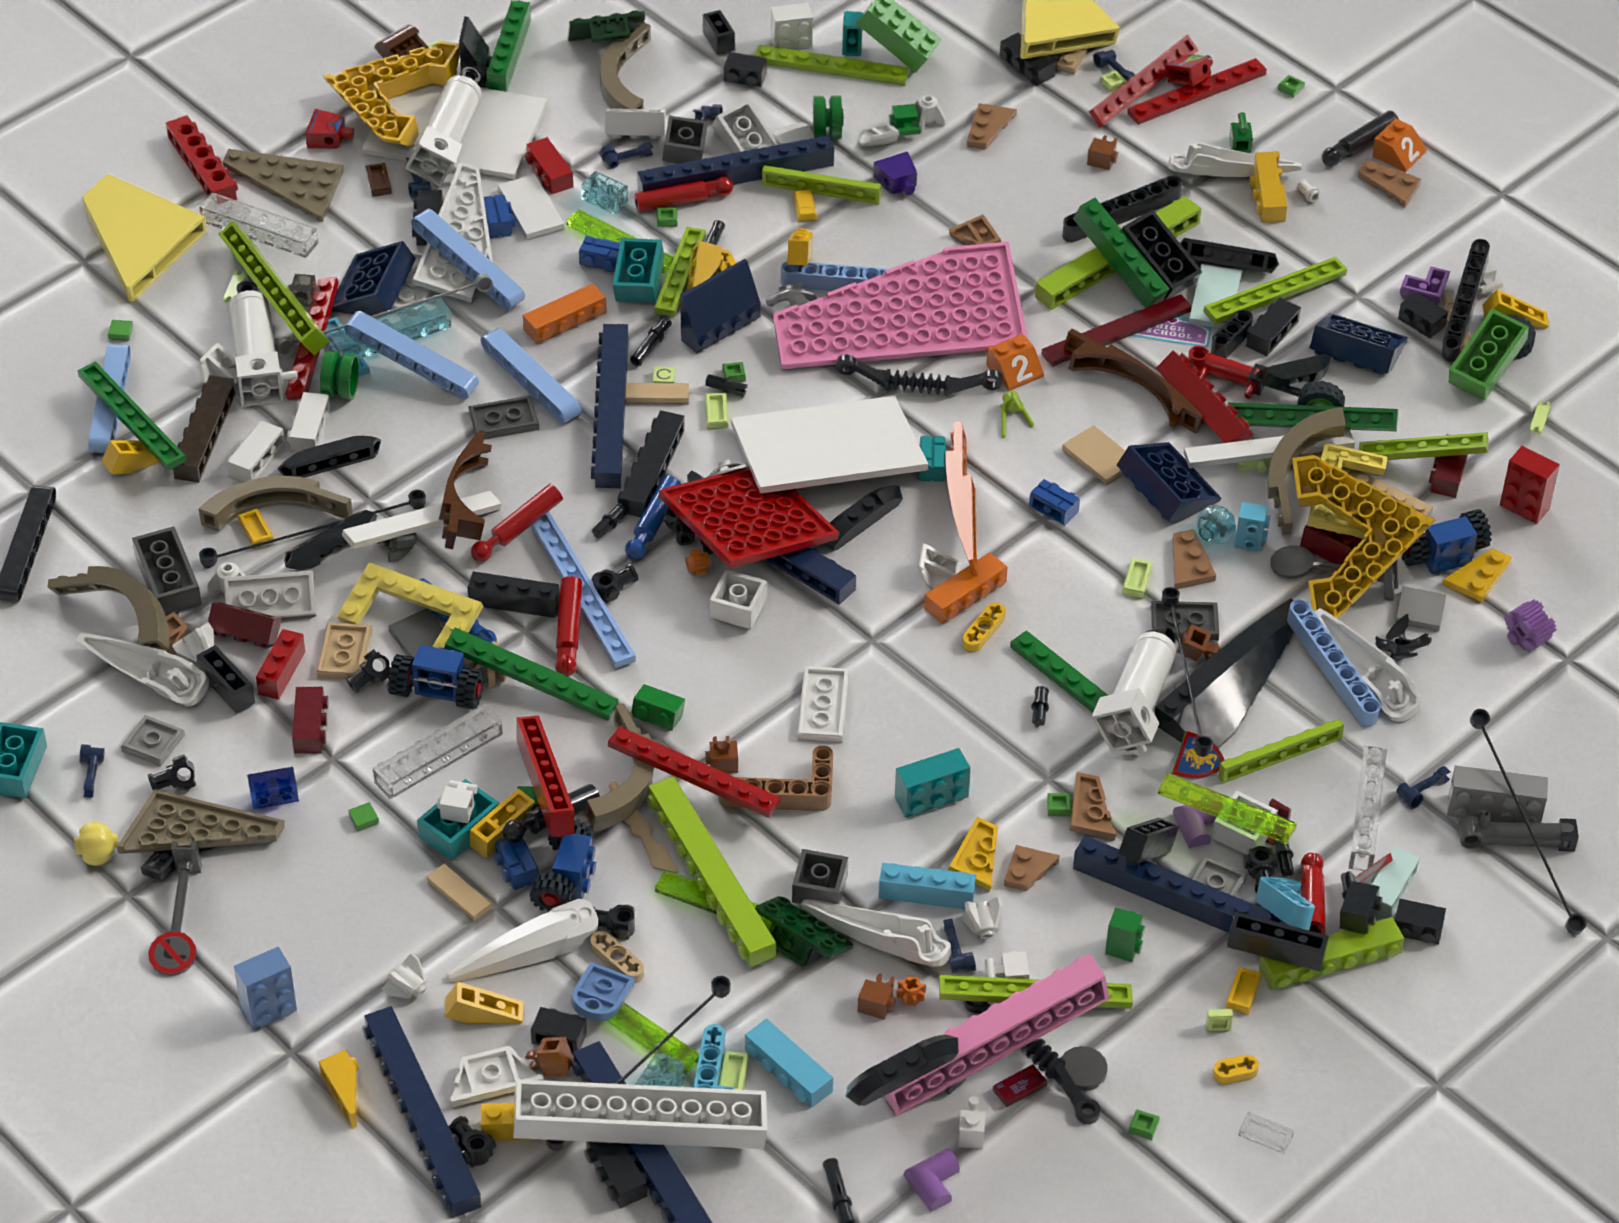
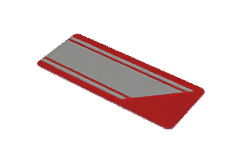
[1355,853,1393,883]

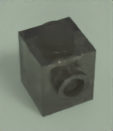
[288,274,316,307]

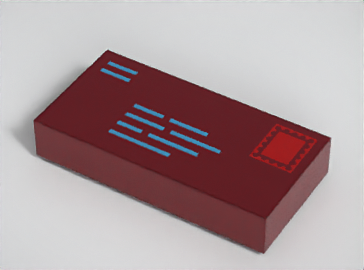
[993,1064,1047,1107]

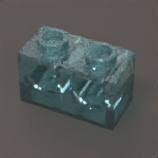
[581,171,628,214]
[635,1051,685,1087]

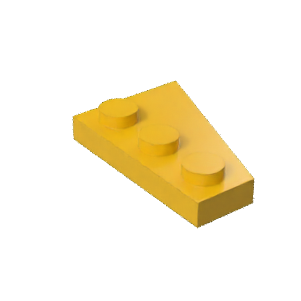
[1442,548,1512,603]
[948,817,998,891]

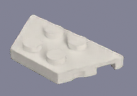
[450,1046,544,1107]

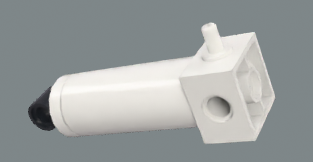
[405,67,482,187]
[229,280,298,407]
[1092,626,1176,754]

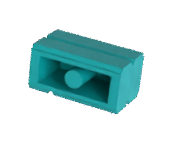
[842,11,863,56]
[919,436,946,482]

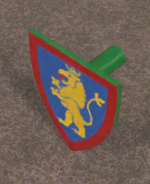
[1172,730,1225,778]

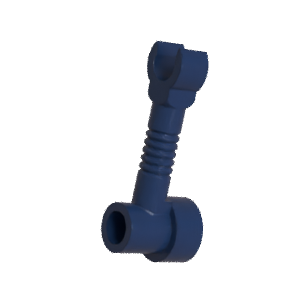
[1093,50,1135,81]
[693,104,723,121]
[599,142,653,169]
[405,157,431,199]
[79,744,105,798]
[1396,766,1451,809]
[943,918,976,973]

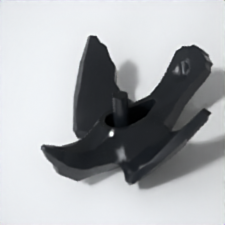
[1375,614,1432,659]

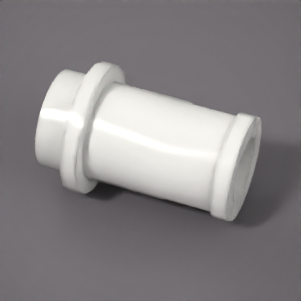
[1296,179,1320,202]

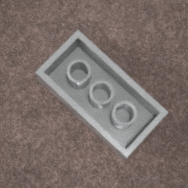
[1447,765,1548,823]

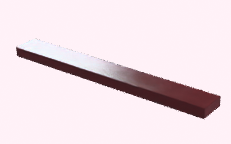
[1041,294,1192,367]

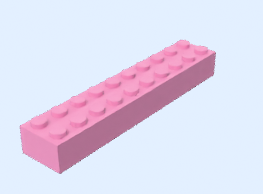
[884,954,1110,1116]

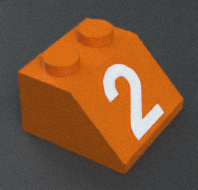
[1372,118,1427,172]
[986,334,1044,391]

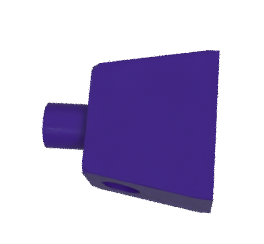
[873,151,917,195]

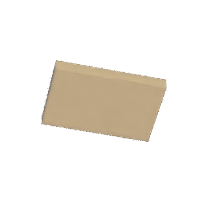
[1062,425,1125,485]
[317,622,372,680]

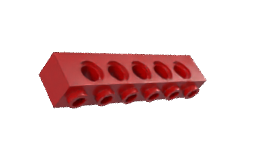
[165,115,238,207]

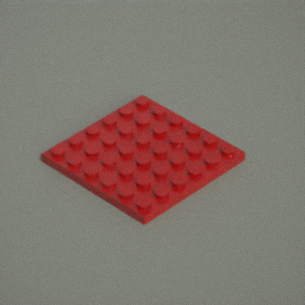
[658,467,839,569]

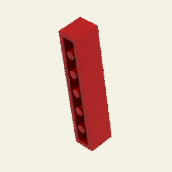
[1156,350,1254,443]

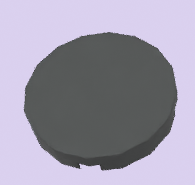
[1061,1046,1108,1091]

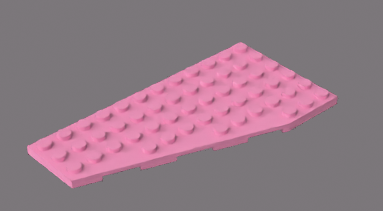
[773,242,1028,369]

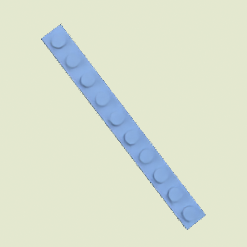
[531,512,636,668]

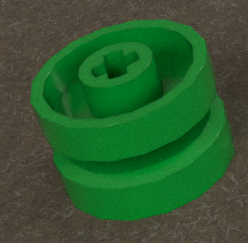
[813,96,844,139]
[320,351,359,399]

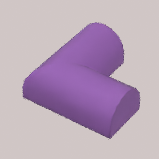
[1400,266,1450,304]
[1173,797,1224,848]
[904,1148,959,1212]

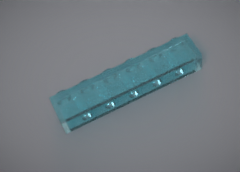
[328,297,452,359]

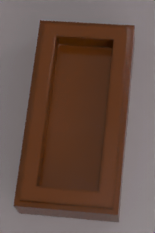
[365,163,392,197]

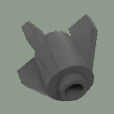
[377,532,417,562]

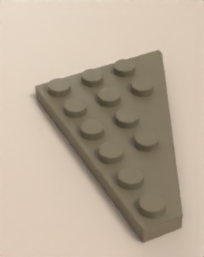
[223,149,344,222]
[117,789,285,854]

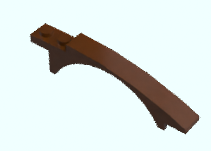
[1064,328,1203,433]
[439,430,492,549]

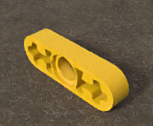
[962,602,1006,652]

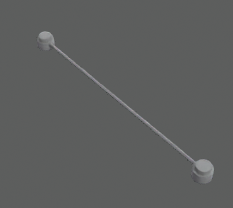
[277,274,493,355]

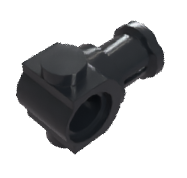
[664,507,695,546]
[591,564,638,603]
[345,649,390,693]
[148,755,197,790]
[1243,846,1278,893]
[593,904,635,940]
[449,1116,497,1167]

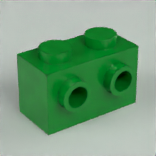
[631,684,685,731]
[1105,907,1145,962]

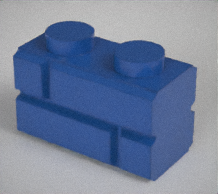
[483,194,515,239]
[579,236,620,272]
[1029,479,1080,526]
[493,838,539,890]

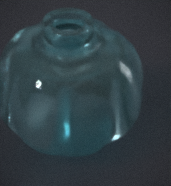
[1196,505,1236,544]

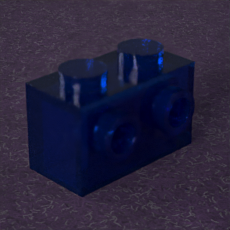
[247,766,299,810]

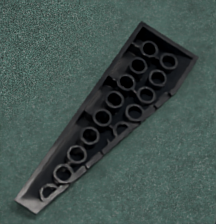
[1155,598,1294,749]

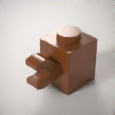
[1087,135,1119,170]
[1176,624,1221,661]
[705,736,738,773]
[857,973,896,1020]
[525,1037,573,1077]

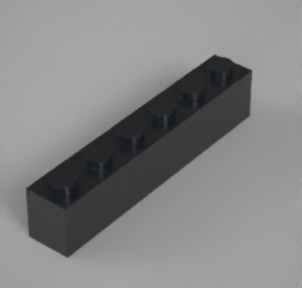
[617,410,685,518]

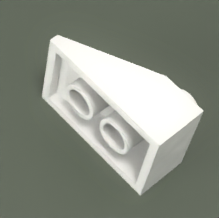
[712,99,779,153]

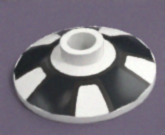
[706,459,748,478]

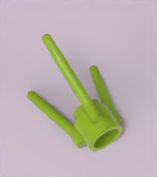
[1000,390,1034,438]

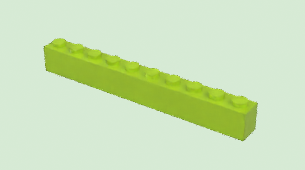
[1035,196,1202,310]
[218,221,330,355]
[647,776,776,967]

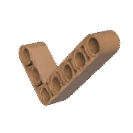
[718,745,833,811]

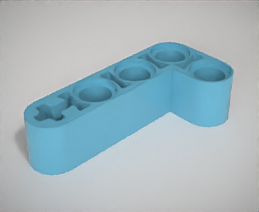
[1255,877,1315,930]
[693,1024,736,1090]

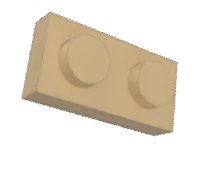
[1057,48,1088,74]

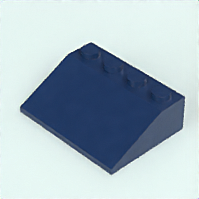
[332,241,416,316]
[680,259,761,354]
[1309,313,1408,375]
[1117,442,1222,522]

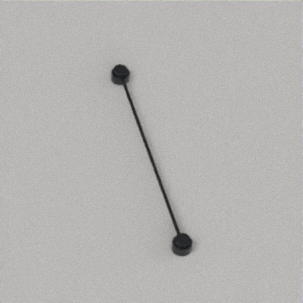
[199,490,426,568]
[1162,587,1213,757]
[1470,709,1586,935]
[546,976,731,1151]

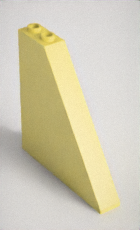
[1020,0,1120,59]
[83,174,206,302]

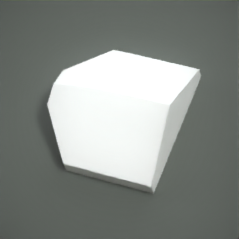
[774,122,814,144]
[859,123,899,147]
[199,342,238,384]
[918,544,961,590]

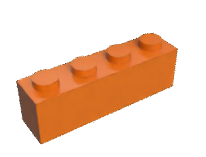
[523,283,607,344]
[924,552,1008,624]

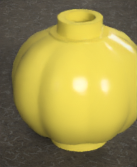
[74,822,118,866]

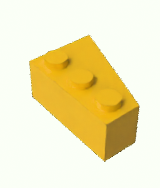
[1249,151,1287,223]

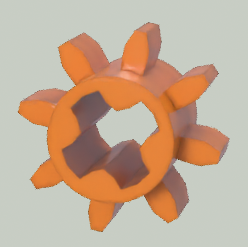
[685,549,711,576]
[896,976,926,1007]

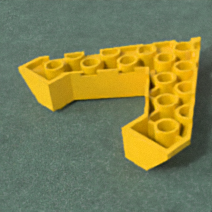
[323,41,460,147]
[1292,455,1436,619]

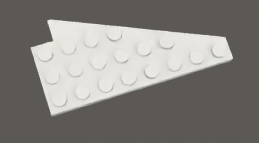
[412,162,493,303]

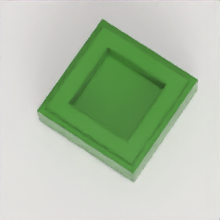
[1277,75,1305,98]
[657,208,677,227]
[108,320,133,340]
[722,362,746,382]
[1047,793,1071,817]
[348,802,379,831]
[1128,1109,1160,1141]

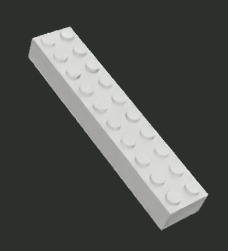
[513,1079,767,1149]

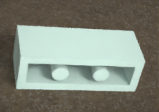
[1371,847,1420,919]

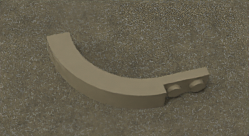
[600,22,651,109]
[1267,407,1346,535]
[199,476,353,531]
[47,566,169,649]
[585,704,654,832]

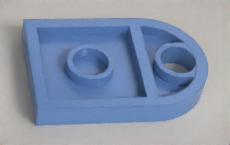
[571,962,635,1021]

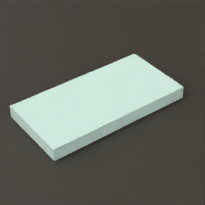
[1189,264,1242,329]

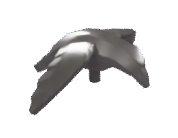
[766,283,817,307]

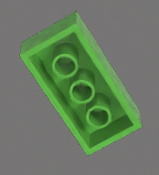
[856,0,941,73]
[1448,309,1529,401]

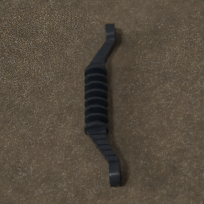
[836,354,1003,396]
[964,1001,1100,1124]

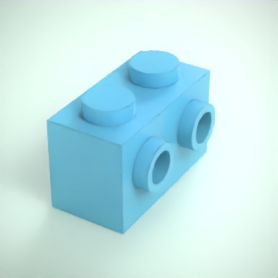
[1234,502,1270,551]

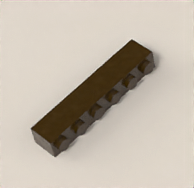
[171,375,236,482]

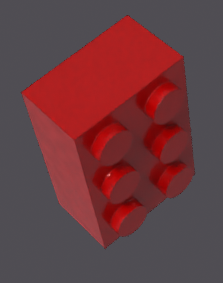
[1500,446,1560,524]

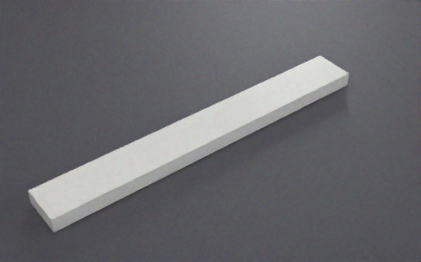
[1184,430,1355,468]
[342,491,502,549]

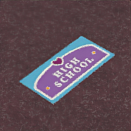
[1131,309,1212,348]

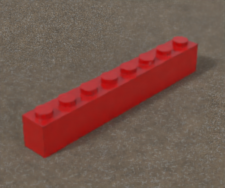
[516,715,574,837]

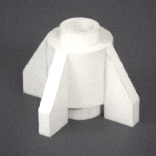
[914,95,946,132]
[207,563,246,594]
[172,622,214,662]
[962,897,1002,939]
[382,953,426,999]

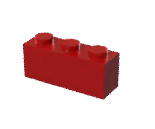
[524,137,574,194]
[256,629,306,700]

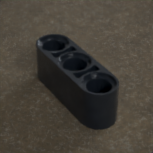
[1210,310,1253,358]

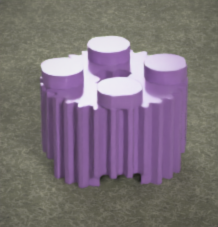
[1504,599,1557,652]

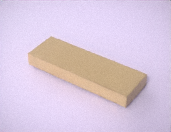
[625,383,689,404]
[426,864,492,921]

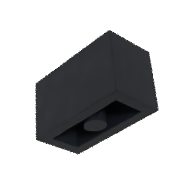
[702,10,735,55]
[724,52,767,87]
[1398,292,1448,339]
[1339,881,1383,934]
[1395,898,1446,945]
[531,1007,587,1054]

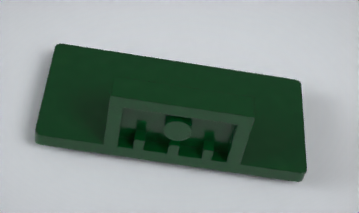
[567,10,646,43]
[755,896,854,967]

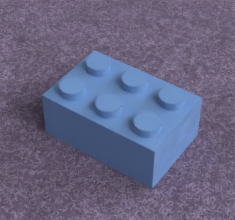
[234,946,297,1030]

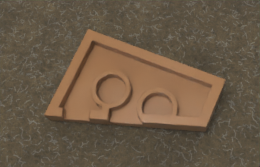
[967,103,1017,150]
[1358,159,1421,208]
[1173,529,1216,589]
[1069,772,1117,840]

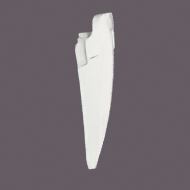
[1168,142,1302,177]
[1315,608,1423,722]
[76,633,209,707]
[447,899,598,982]
[801,899,951,966]

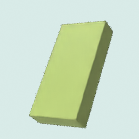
[705,393,728,429]
[1122,558,1153,598]
[718,1051,749,1090]

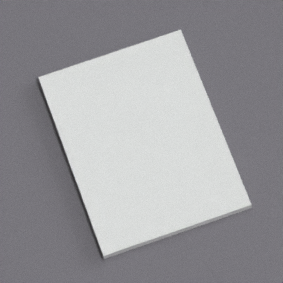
[362,84,548,180]
[731,396,928,494]

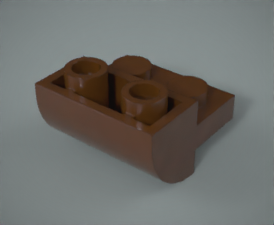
[374,24,429,58]

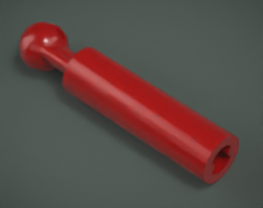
[634,177,733,213]
[471,483,563,562]
[555,576,583,677]
[1301,852,1326,934]

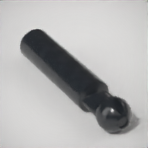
[1321,110,1399,166]
[502,784,600,843]

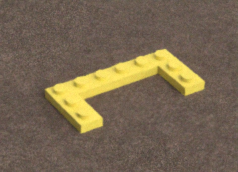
[1307,443,1388,539]
[337,563,484,649]

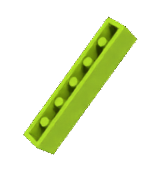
[1259,917,1404,990]

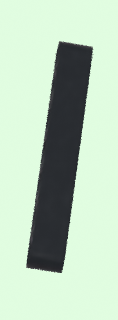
[1062,176,1182,242]
[1442,239,1490,362]
[0,485,56,602]

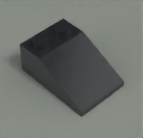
[459,16,492,88]

